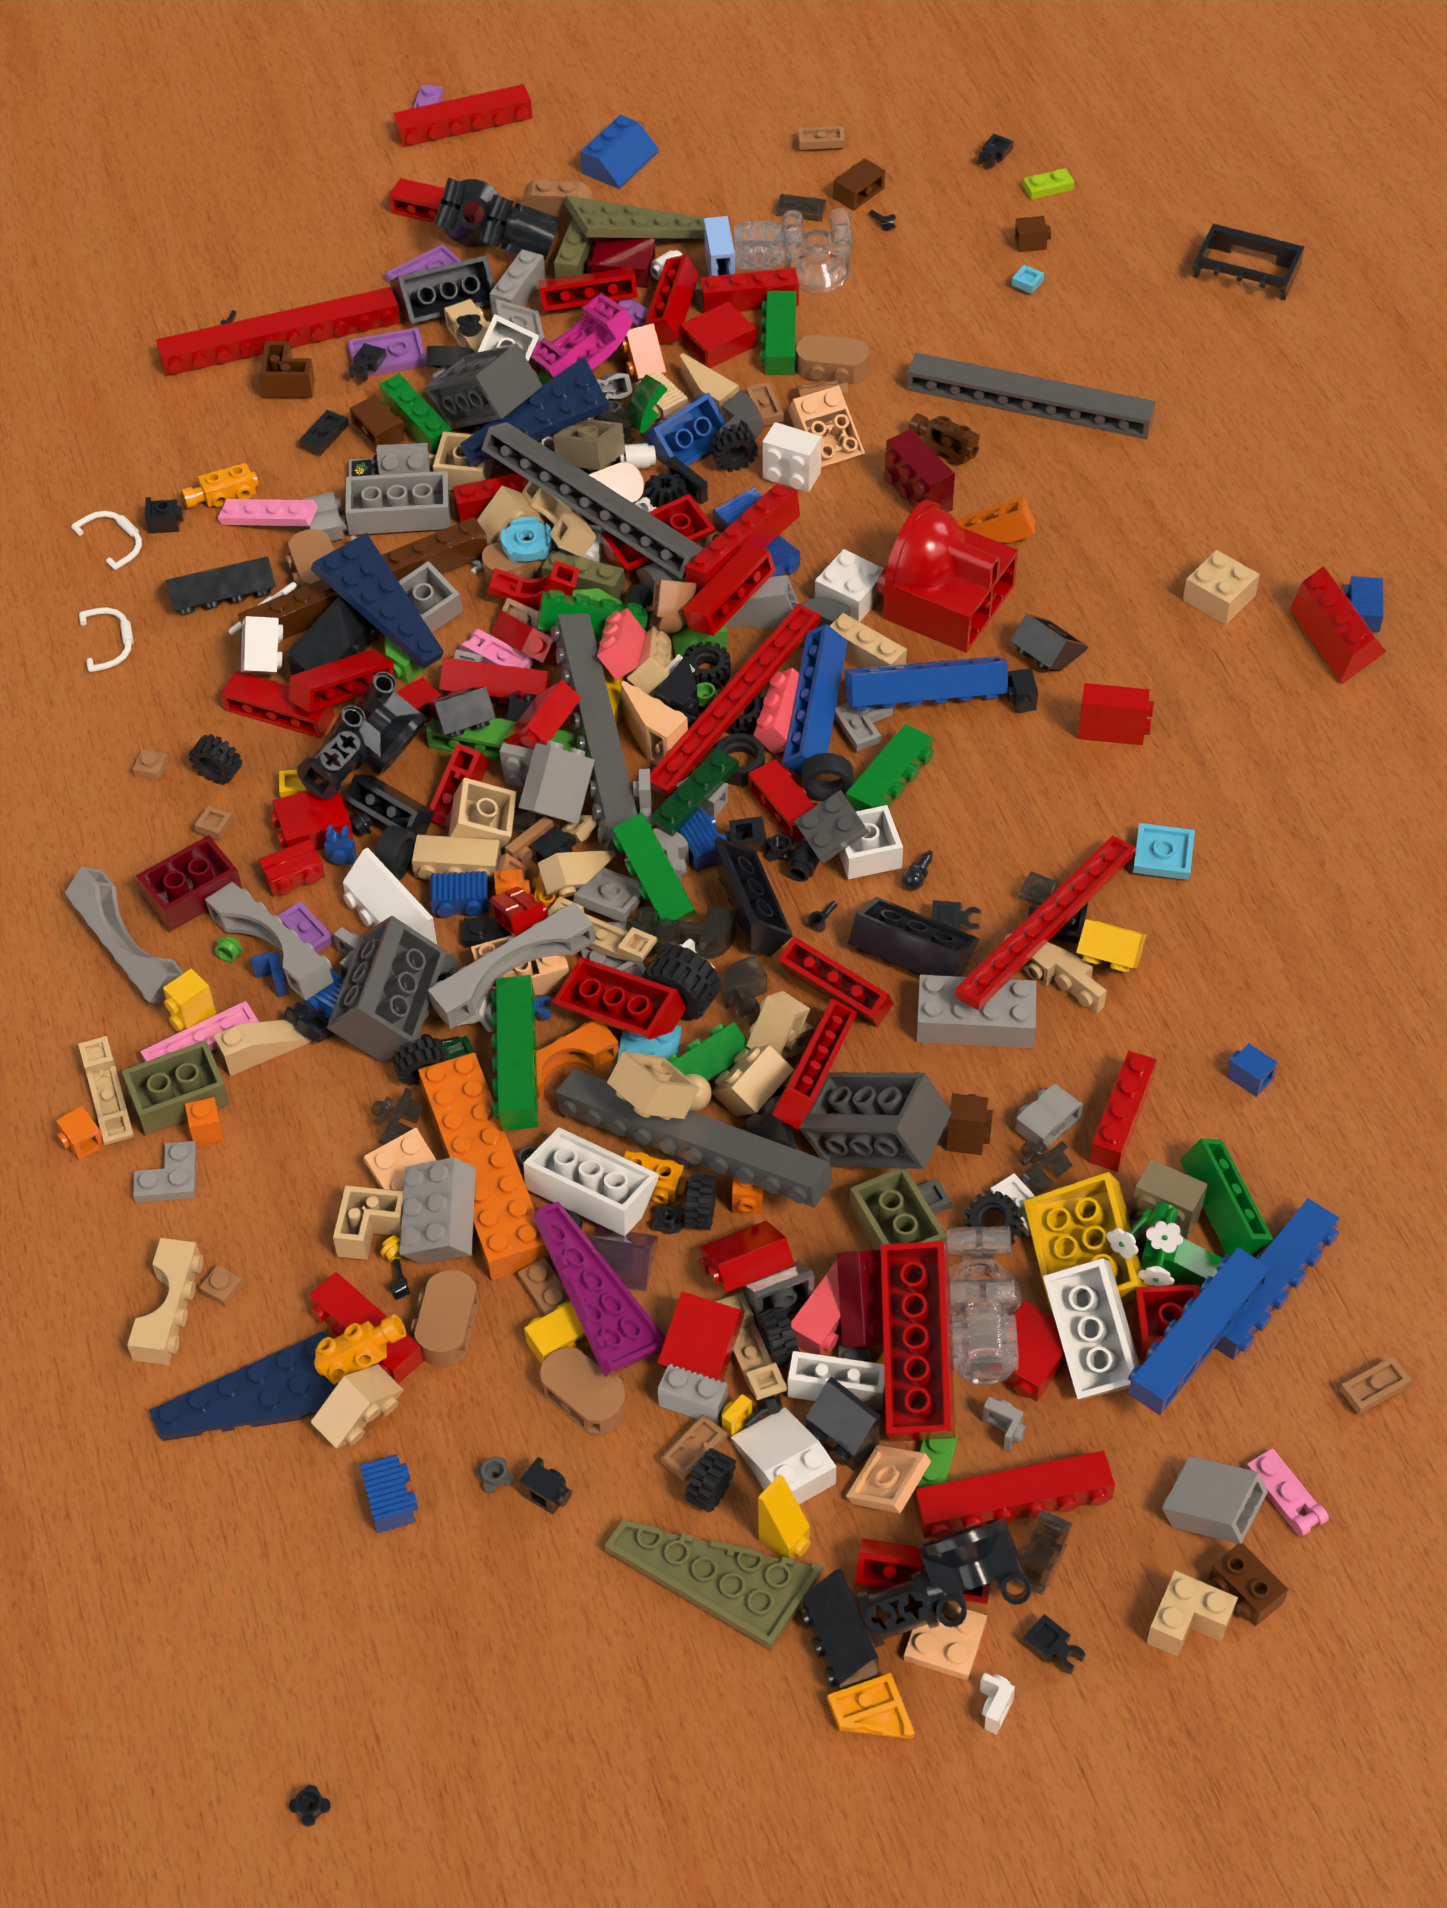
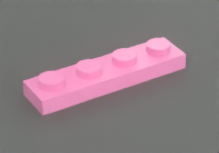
[218,499,318,526]
[140,1001,259,1062]

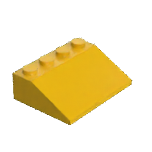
[1023,1172,1147,1315]

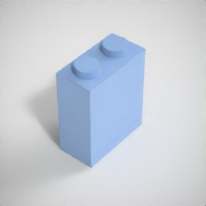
[704,216,735,276]

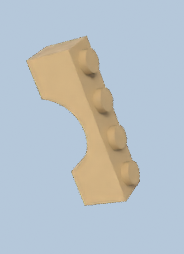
[522,481,597,557]
[127,1238,203,1365]

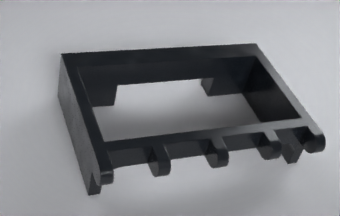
[1192,223,1305,300]

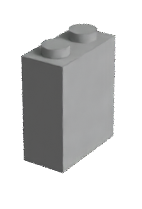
[519,740,595,824]
[1162,1456,1268,1544]

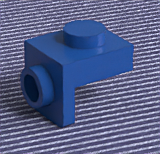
[251,951,289,997]

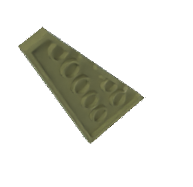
[564,195,707,239]
[604,1520,824,1650]

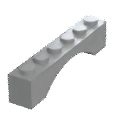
[65,867,184,1004]
[204,882,334,1000]
[428,902,596,1029]

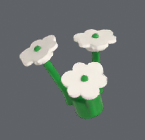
[1106,1202,1183,1286]

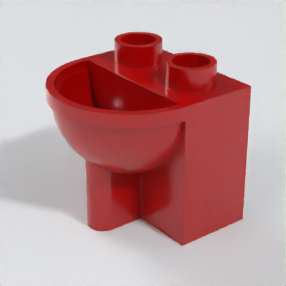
[876,499,1018,653]

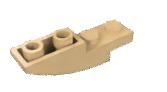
[1005,933,1107,1014]

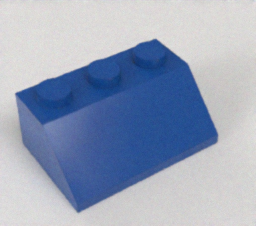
[580,114,659,189]
[640,392,726,467]

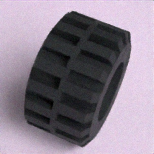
[642,944,721,1020]

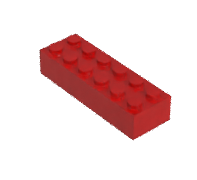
[881,1241,956,1441]

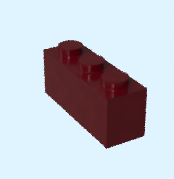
[836,1250,884,1347]

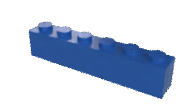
[782,624,848,777]
[845,656,1008,710]
[1215,1198,1339,1360]
[1128,1247,1270,1415]

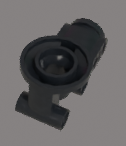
[433,178,558,260]
[297,672,428,799]
[857,1517,1032,1648]

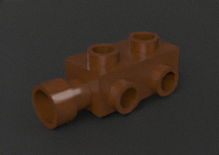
[909,413,980,464]

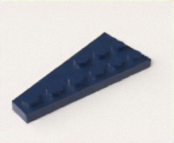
[460,356,611,467]

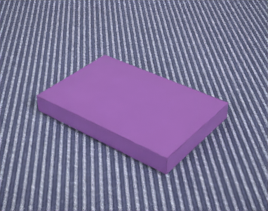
[385,244,461,284]
[347,328,426,379]

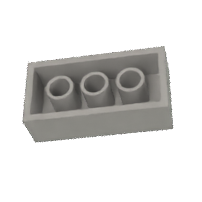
[346,471,451,535]
[917,975,1036,1048]

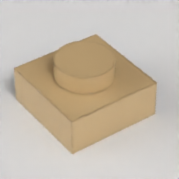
[561,815,598,842]

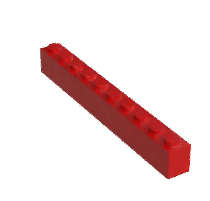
[156,287,401,376]

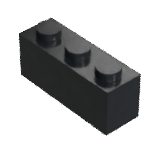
[344,775,435,837]

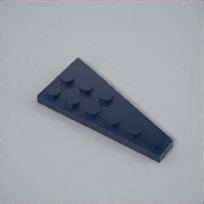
[311,533,444,669]
[149,1331,339,1441]

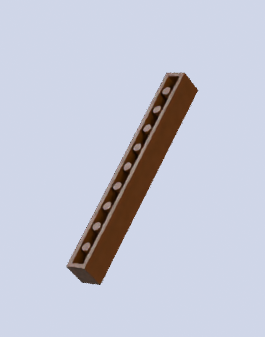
[238,517,488,640]

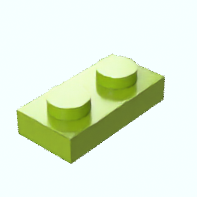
[1023,168,1075,200]

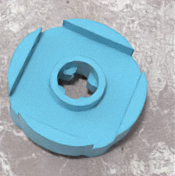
[501,517,553,563]

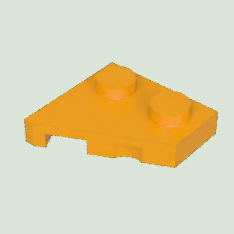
[827,1673,915,1739]

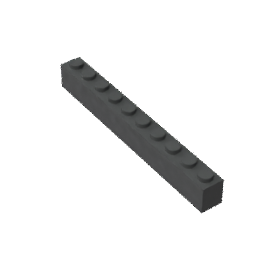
[907,353,1156,439]
[481,422,704,579]
[551,614,637,853]
[555,1069,833,1208]

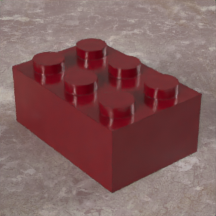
[884,429,955,512]
[136,835,242,931]

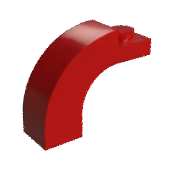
[486,560,580,611]

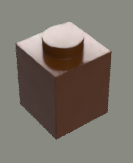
[1014,216,1051,252]

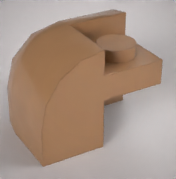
[645,579,696,634]

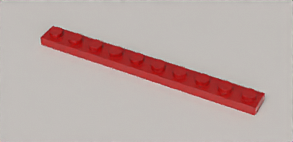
[650,603,821,798]
[954,835,1136,1011]

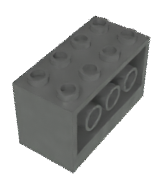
[423,343,542,429]
[327,916,447,1063]
[799,1072,952,1169]

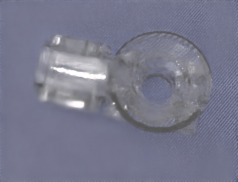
[733,208,854,293]
[946,1226,1022,1385]

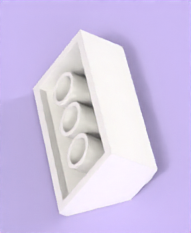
[343,847,437,944]
[524,1127,659,1236]
[1043,1258,1139,1399]

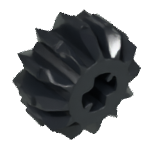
[644,471,687,508]

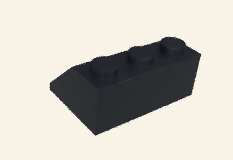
[799,1568,878,1692]

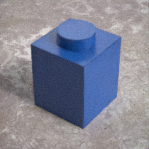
[1228,1043,1278,1097]

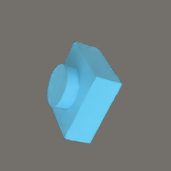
[1011,265,1045,294]

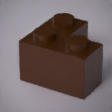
[260,341,315,397]

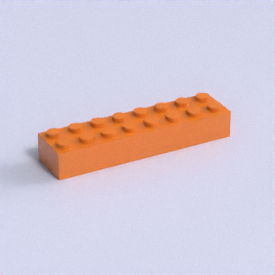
[418,1052,550,1281]

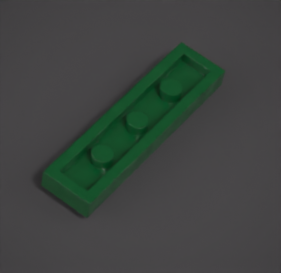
[650,748,739,837]

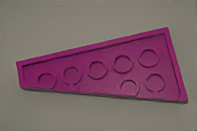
[533,1201,666,1377]

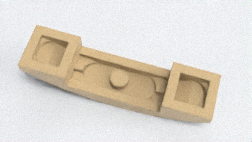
[545,896,657,961]
[78,1036,134,1145]
[715,1292,787,1400]

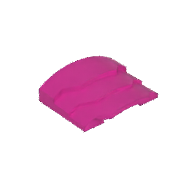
[530,293,633,378]

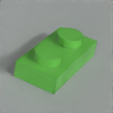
[914,1435,958,1491]

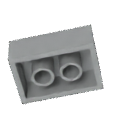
[400,1157,476,1264]

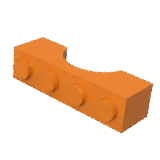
[537,1020,619,1102]

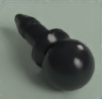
[902,850,933,891]

